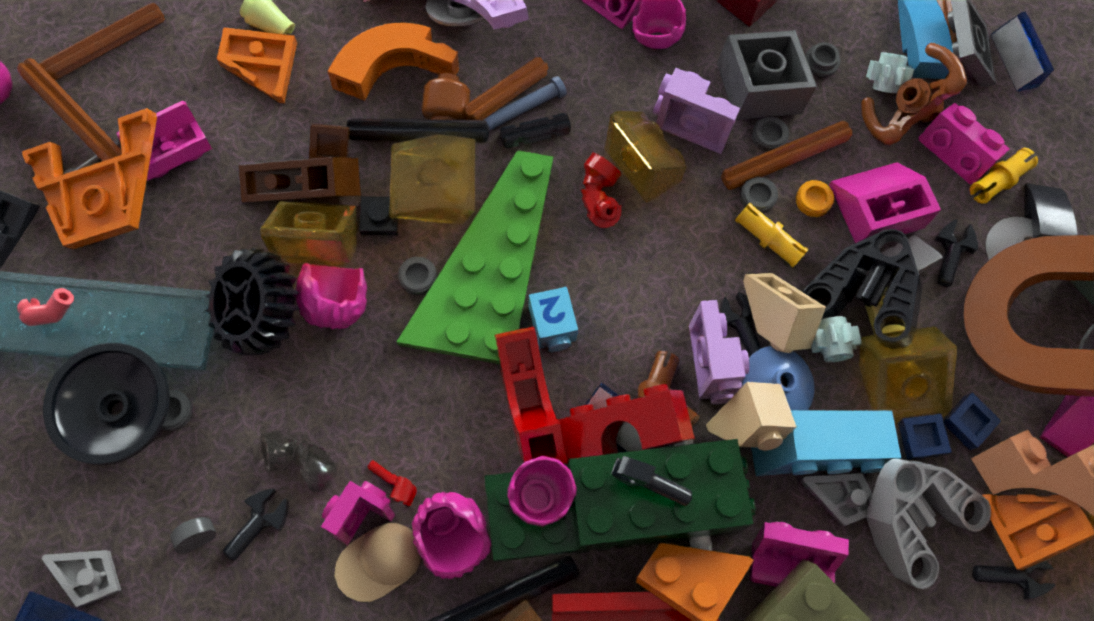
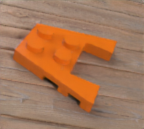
[22,108,157,249]

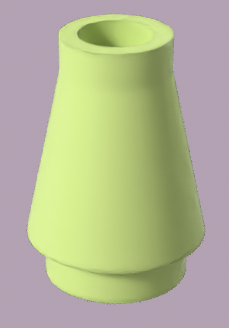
[240,0,295,35]

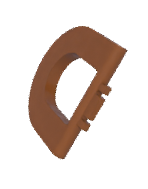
[964,235,1094,397]

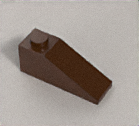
[239,157,361,203]

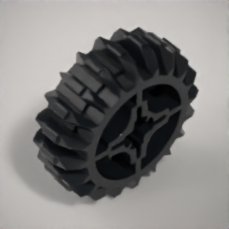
[205,248,300,355]

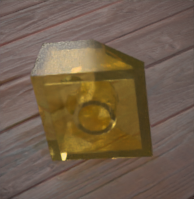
[604,111,687,203]
[389,135,475,224]
[260,201,357,266]
[859,326,957,424]

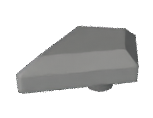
[801,473,872,527]
[42,550,121,608]

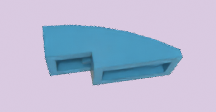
[898,0,953,79]

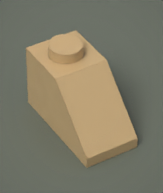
[743,273,826,353]
[706,382,796,451]

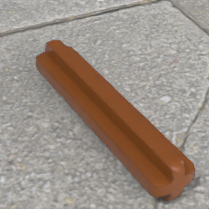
[463,57,549,120]

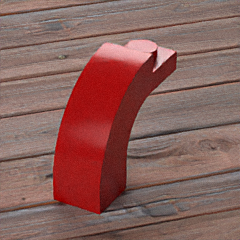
[494,327,567,464]

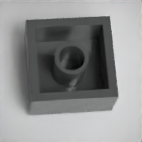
[717,30,817,120]

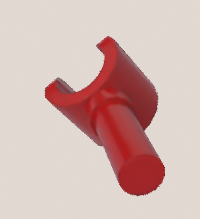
[367,460,417,506]

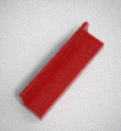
[551,592,719,621]

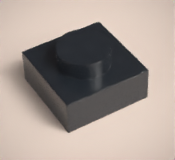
[359,196,400,235]

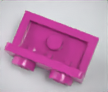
[117,101,212,181]
[919,103,1009,185]
[321,481,395,546]
[750,522,849,587]

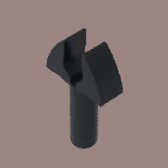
[934,219,978,287]
[719,292,762,357]
[611,456,693,506]
[223,488,289,561]
[972,561,1056,599]

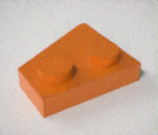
[217,27,297,104]
[982,494,1094,571]
[636,543,754,621]

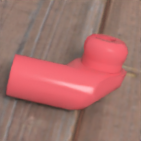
[17,288,74,326]

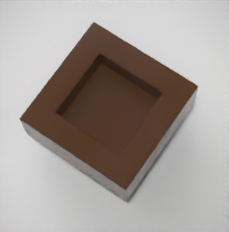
[309,124,350,159]

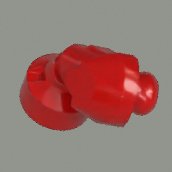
[580,152,622,228]

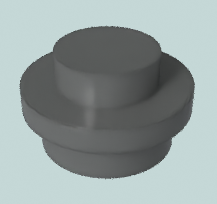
[805,42,840,77]

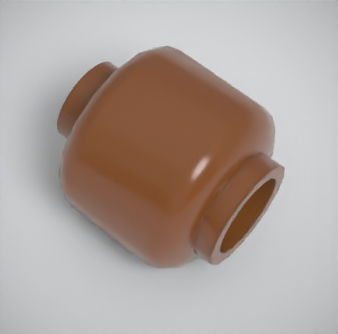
[422,73,470,120]

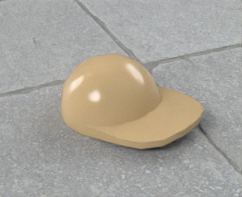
[334,523,421,602]

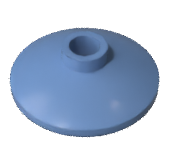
[742,346,814,410]

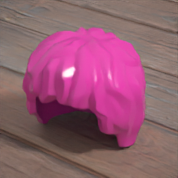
[296,263,367,330]
[412,492,491,579]

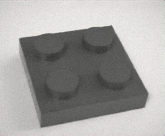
[948,0,996,87]

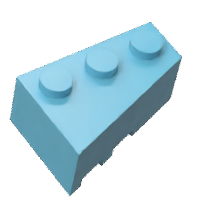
[751,410,901,476]

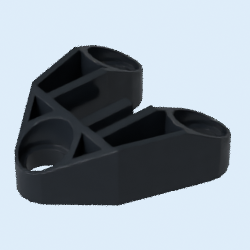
[803,229,922,349]

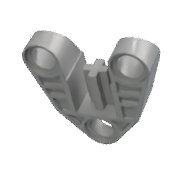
[866,458,991,589]

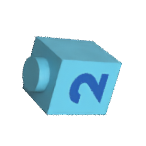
[528,287,578,352]

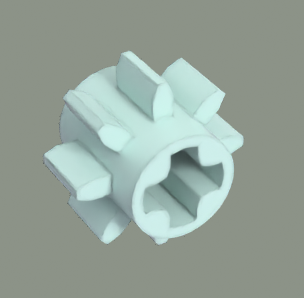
[866,52,915,93]
[811,316,862,362]

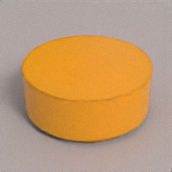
[796,180,834,217]

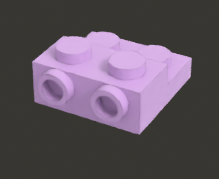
[653,68,740,154]
[689,300,749,405]

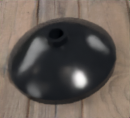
[43,343,170,465]

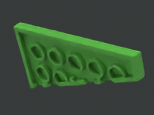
[397,150,553,364]

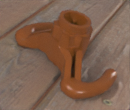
[861,43,967,145]

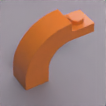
[328,23,459,101]

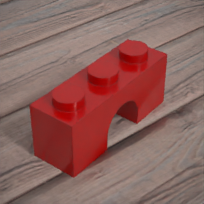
[558,384,695,465]

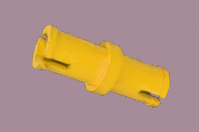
[970,148,1038,204]
[735,203,809,268]

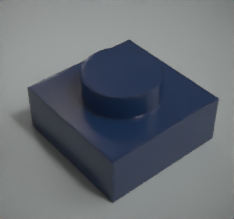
[943,392,1001,450]
[898,414,952,460]

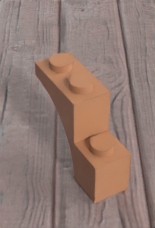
[971,430,1094,516]

